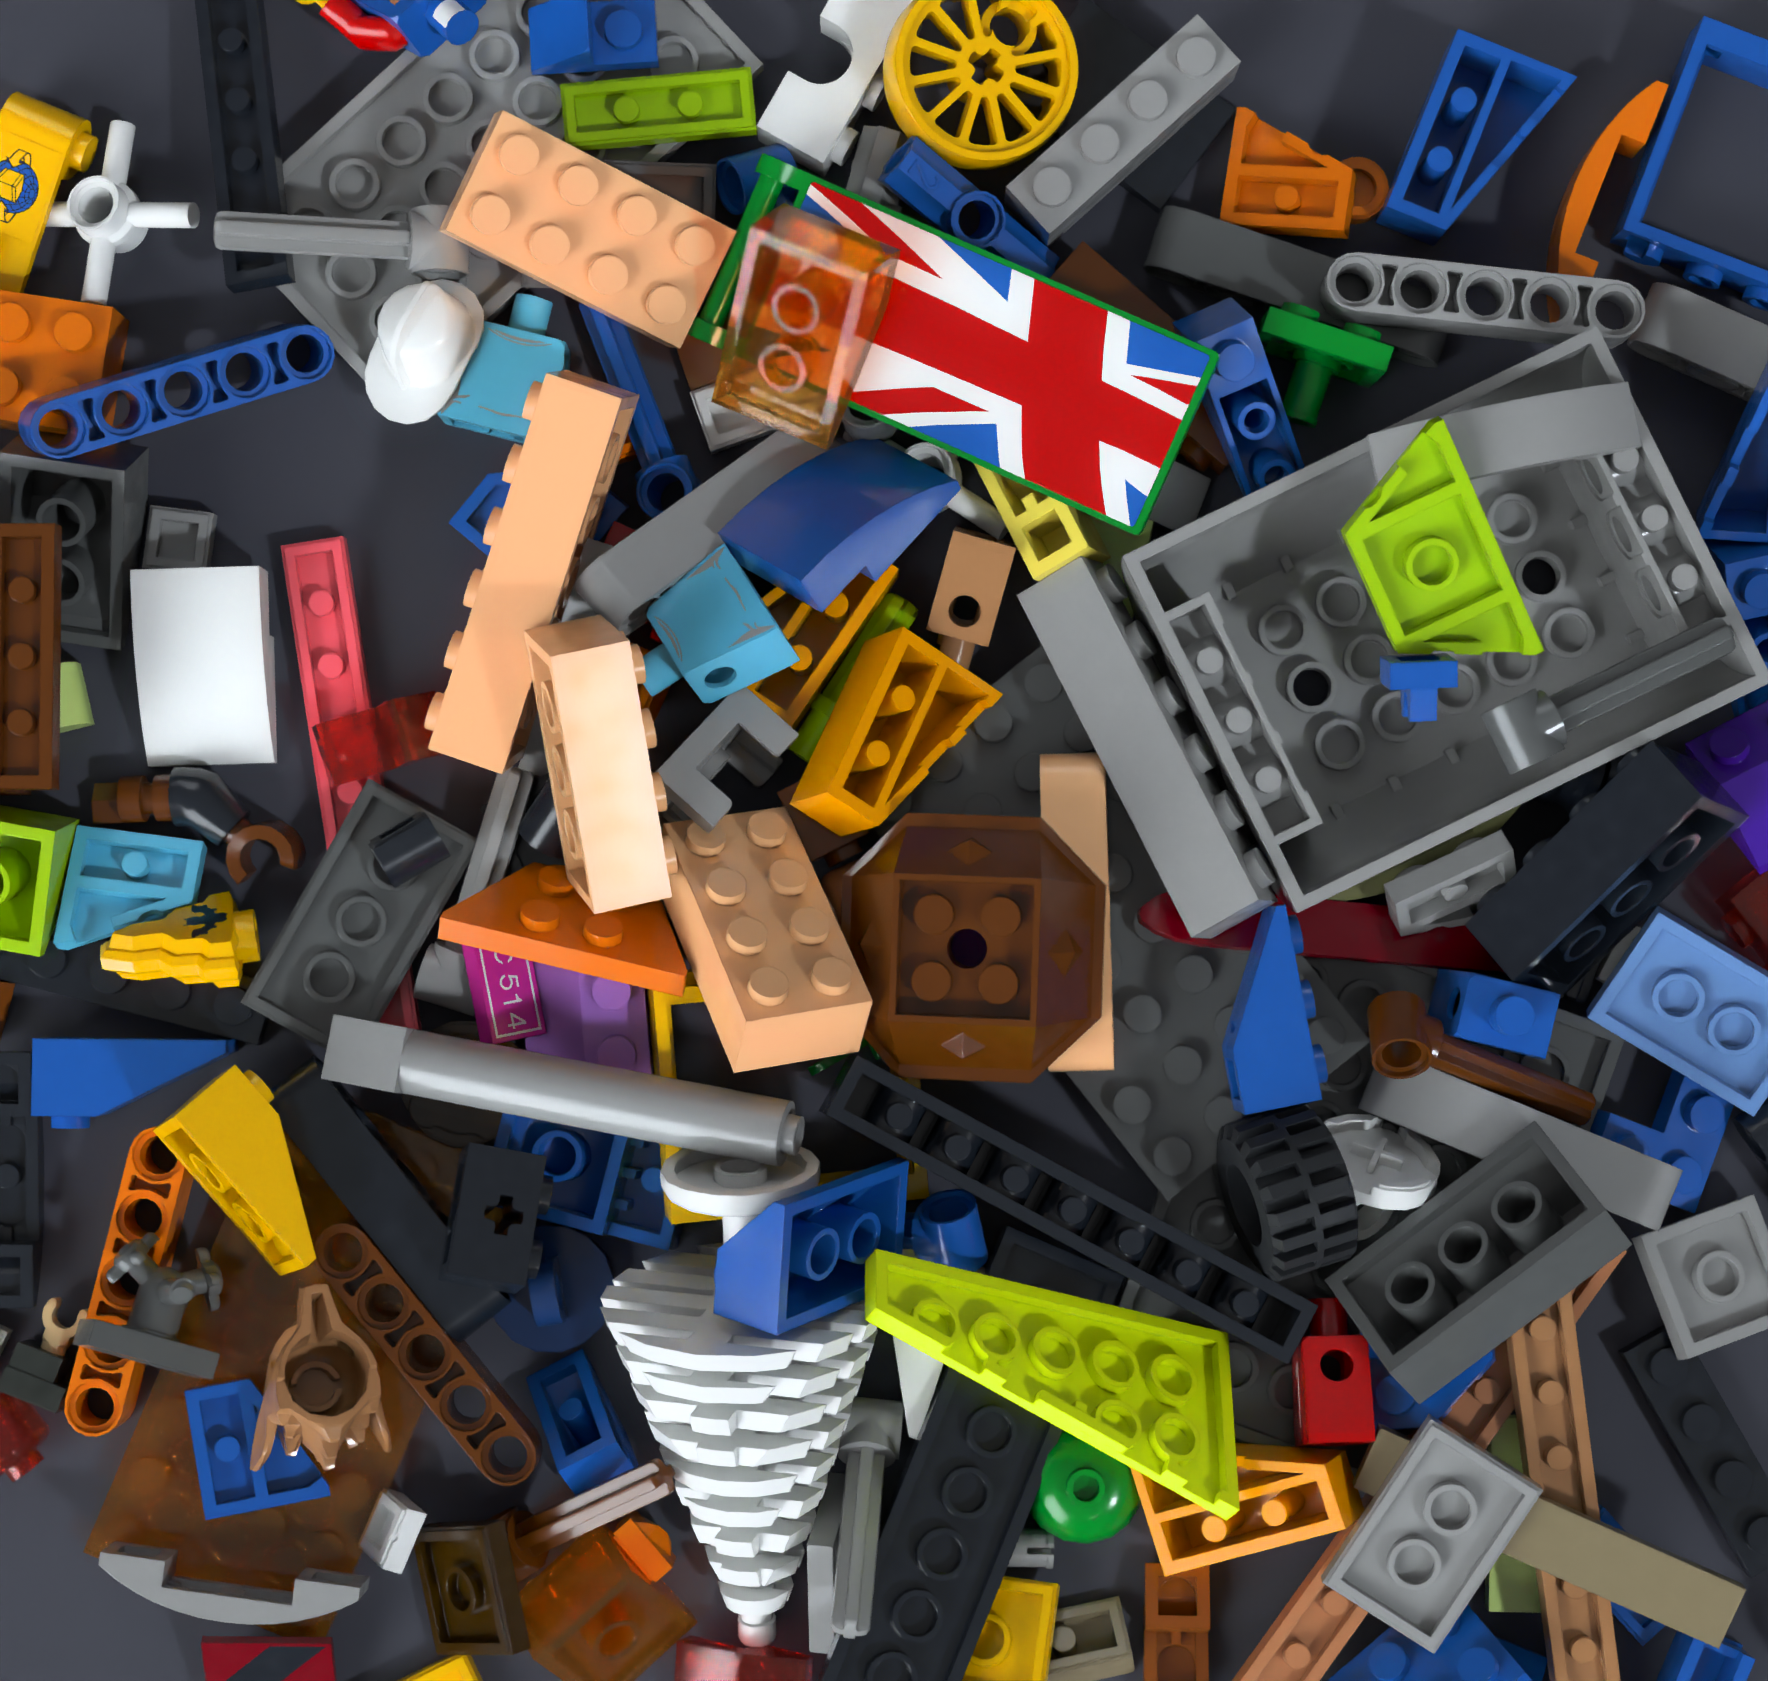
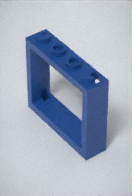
[1610,16,1768,311]

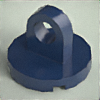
[494,1224,615,1352]

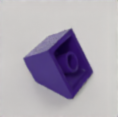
[1685,700,1768,875]

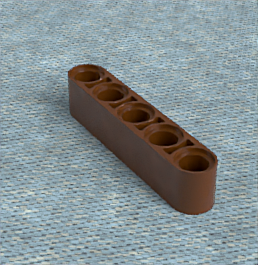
[314,1218,543,1486]

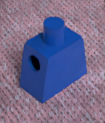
[1427,969,1561,1060]

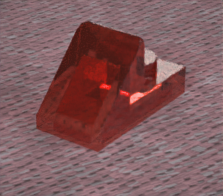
[312,691,444,788]

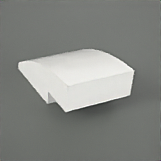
[130,566,277,767]

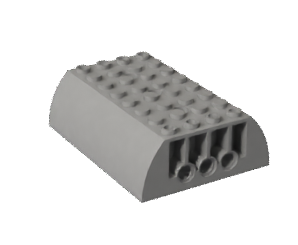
[1121,326,1768,913]

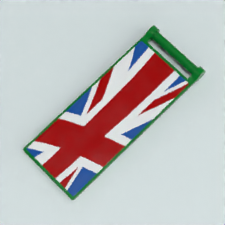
[688,153,1220,535]

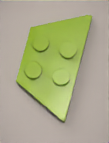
[1340,416,1544,655]

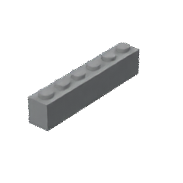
[1017,556,1278,939]

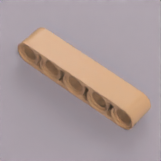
[1040,752,1114,1072]

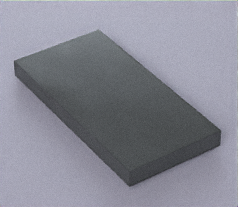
[240,778,477,1049]

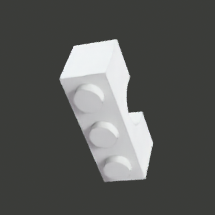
[756,0,922,177]

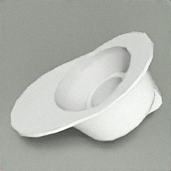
[365,279,484,425]

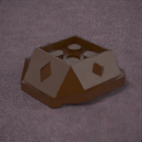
[841,812,1107,1083]

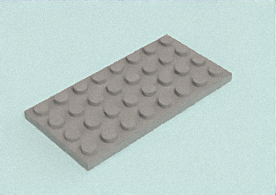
[276,0,764,381]

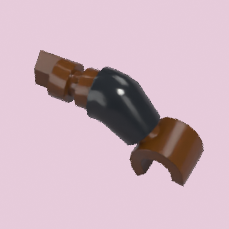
[91,767,306,885]

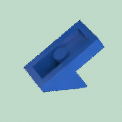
[528,0,659,75]

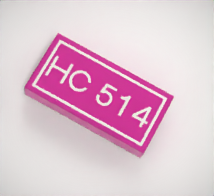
[461,944,547,1044]

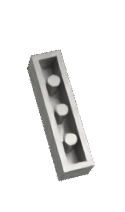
[1004,14,1241,248]

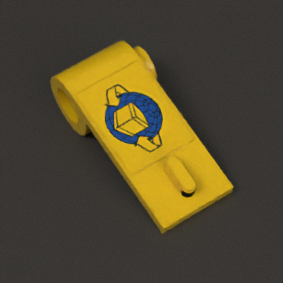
[0,91,98,293]

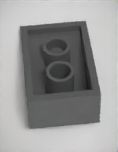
[0,431,149,651]

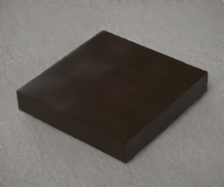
[414,1519,531,1655]

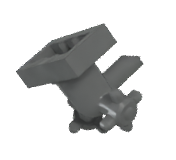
[73,1232,223,1379]

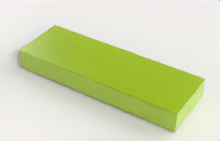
[560,67,757,151]

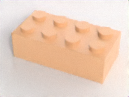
[438,110,737,349]
[524,614,678,914]
[662,806,873,1073]

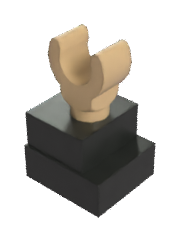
[0,1297,89,1413]

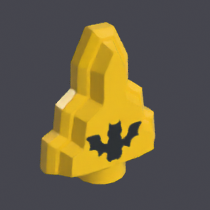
[100,891,261,988]

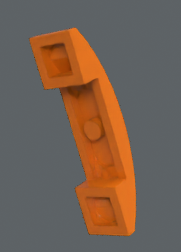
[1546,80,1669,323]

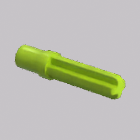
[788,593,918,763]

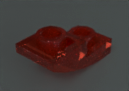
[674,1635,813,1681]

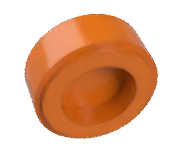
[1341,157,1389,224]

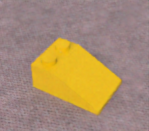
[152,1065,316,1276]

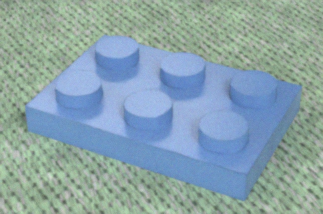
[1586,905,1768,1117]

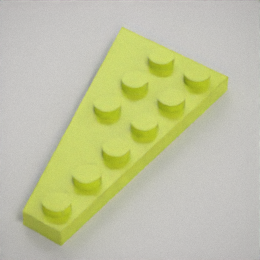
[865,1249,1240,1521]

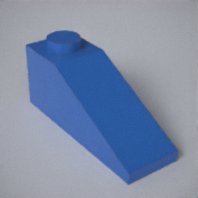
[31,1037,238,1129]

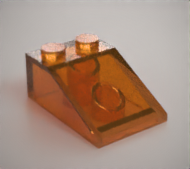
[711,203,901,450]

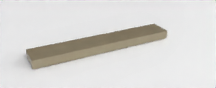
[1352,1423,1746,1649]

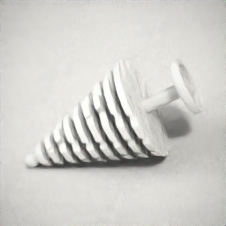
[600,1147,878,1648]

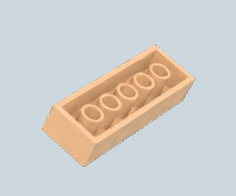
[424,370,640,774]

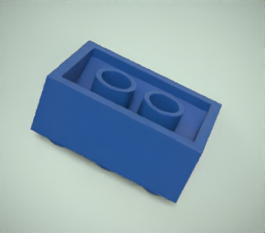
[714,1157,909,1336]

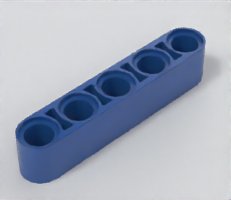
[18,323,335,459]

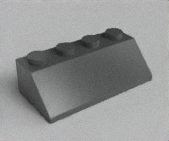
[1325,1121,1633,1405]

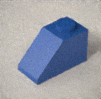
[526,1349,639,1495]

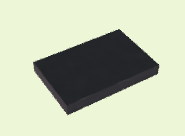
[1013,0,1236,214]

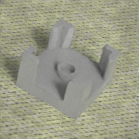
[656,687,799,833]

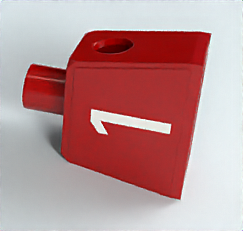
[1292,1298,1376,1447]

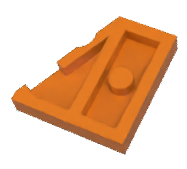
[1220,107,1357,239]

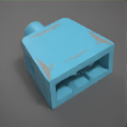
[437,293,570,444]
[643,543,800,703]

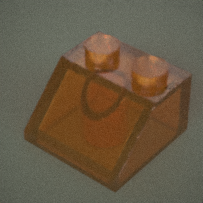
[519,1525,698,1681]

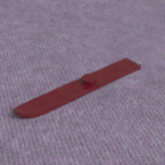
[1137,892,1506,975]

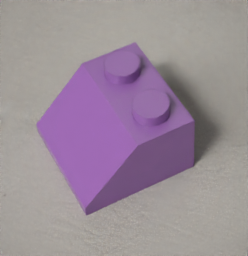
[525,961,654,1074]

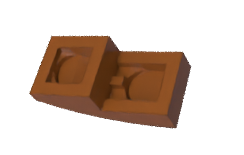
[1143,1563,1210,1681]

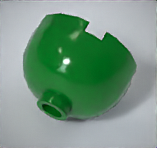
[1029,1430,1141,1544]

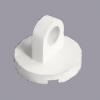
[1324,1114,1440,1241]

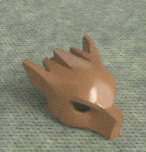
[250,1284,392,1472]

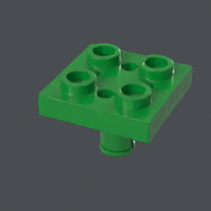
[1257,302,1394,428]

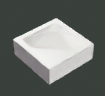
[358,1487,427,1574]

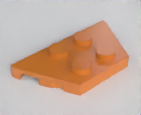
[438,862,688,997]

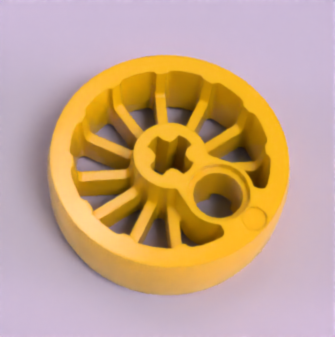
[883,0,1078,170]

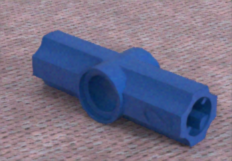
[878,136,1059,278]

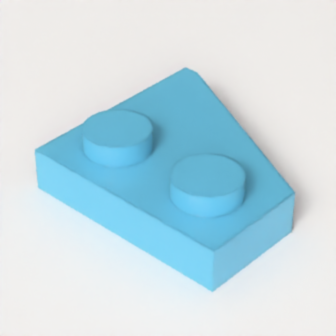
[53,825,207,950]

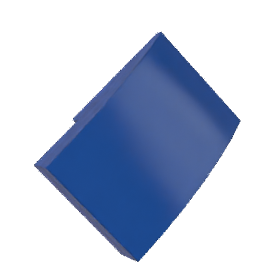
[718,439,961,613]
[494,1113,685,1251]

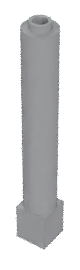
[321,1014,805,1167]

